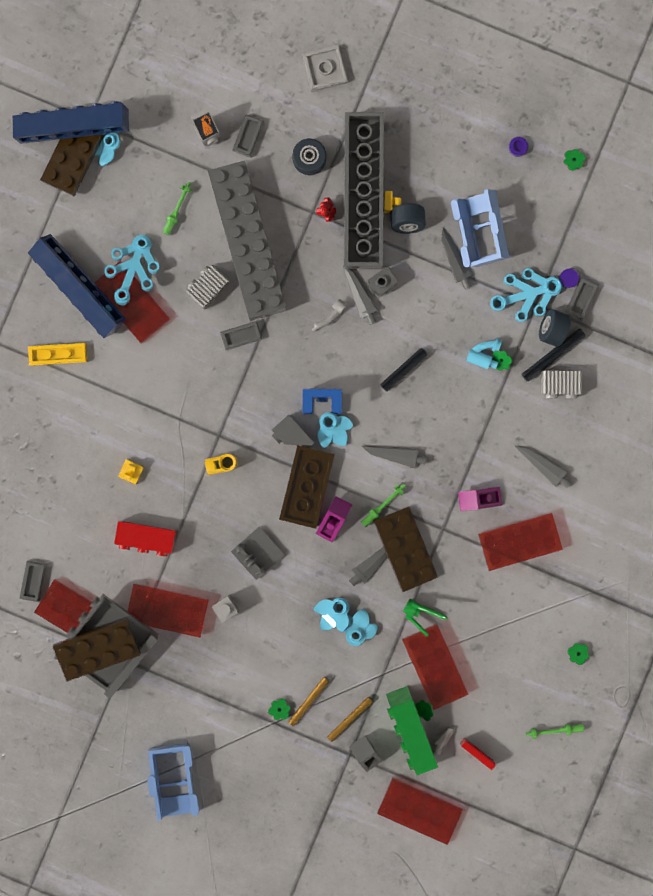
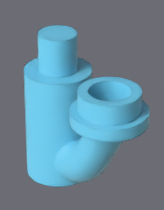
[466,338,502,369]

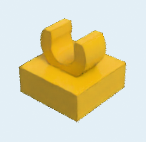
[383,191,401,214]
[118,459,144,485]

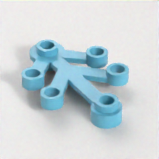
[105,235,159,305]
[490,268,562,322]

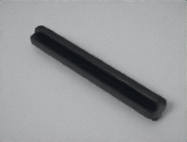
[522,329,586,382]

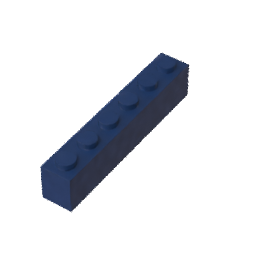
[12,101,129,144]
[28,234,127,338]

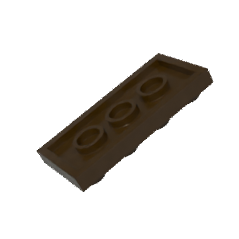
[40,134,105,197]
[279,445,335,529]
[373,507,438,592]
[52,618,141,682]

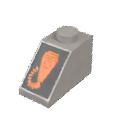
[190,108,221,146]

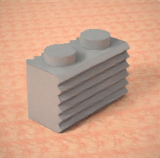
[186,265,230,309]
[541,371,582,399]

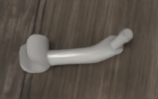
[312,299,346,332]

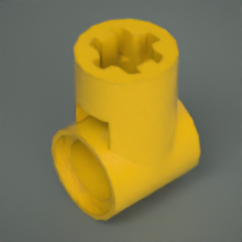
[205,454,238,476]

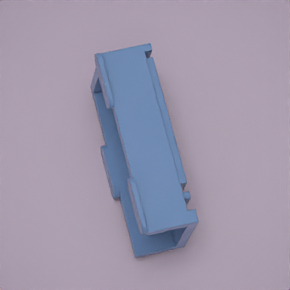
[451,189,511,267]
[148,743,199,821]

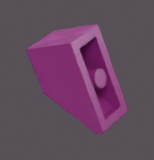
[458,487,502,511]
[316,496,352,542]

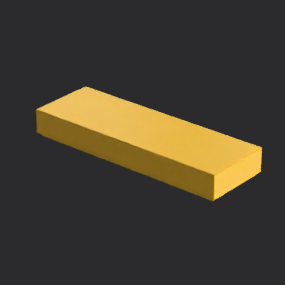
[28,343,87,366]

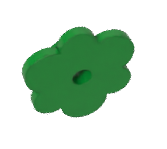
[563,149,585,171]
[492,350,513,371]
[567,643,589,665]
[268,698,290,720]
[415,700,434,721]

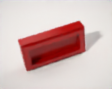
[460,738,496,770]

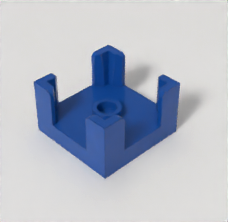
[302,389,342,414]

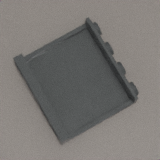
[54,594,158,698]

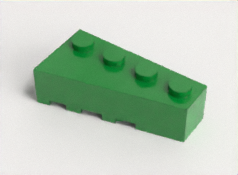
[386,686,438,776]

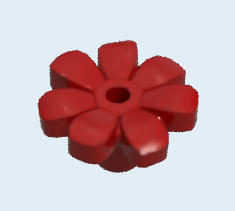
[316,197,336,222]

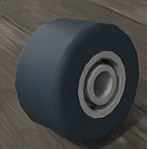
[292,138,327,176]
[391,203,426,234]
[539,309,571,347]

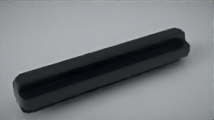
[381,348,427,392]

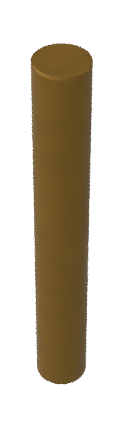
[288,677,329,727]
[327,697,373,742]

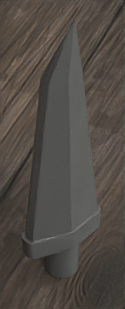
[441,228,473,290]
[343,266,378,325]
[362,446,427,468]
[515,446,572,488]
[349,547,387,586]

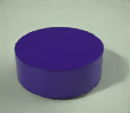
[509,137,528,157]
[559,269,579,288]

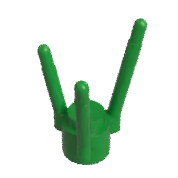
[403,598,448,637]

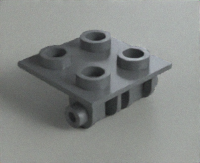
[231,526,285,580]

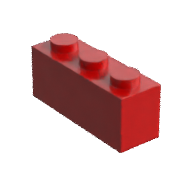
[114,521,177,557]

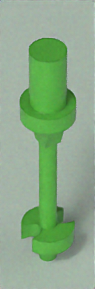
[162,181,192,236]
[361,484,406,527]
[526,724,584,739]

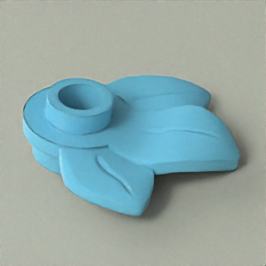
[95,133,120,166]
[317,412,353,448]
[313,598,349,632]
[343,609,378,646]

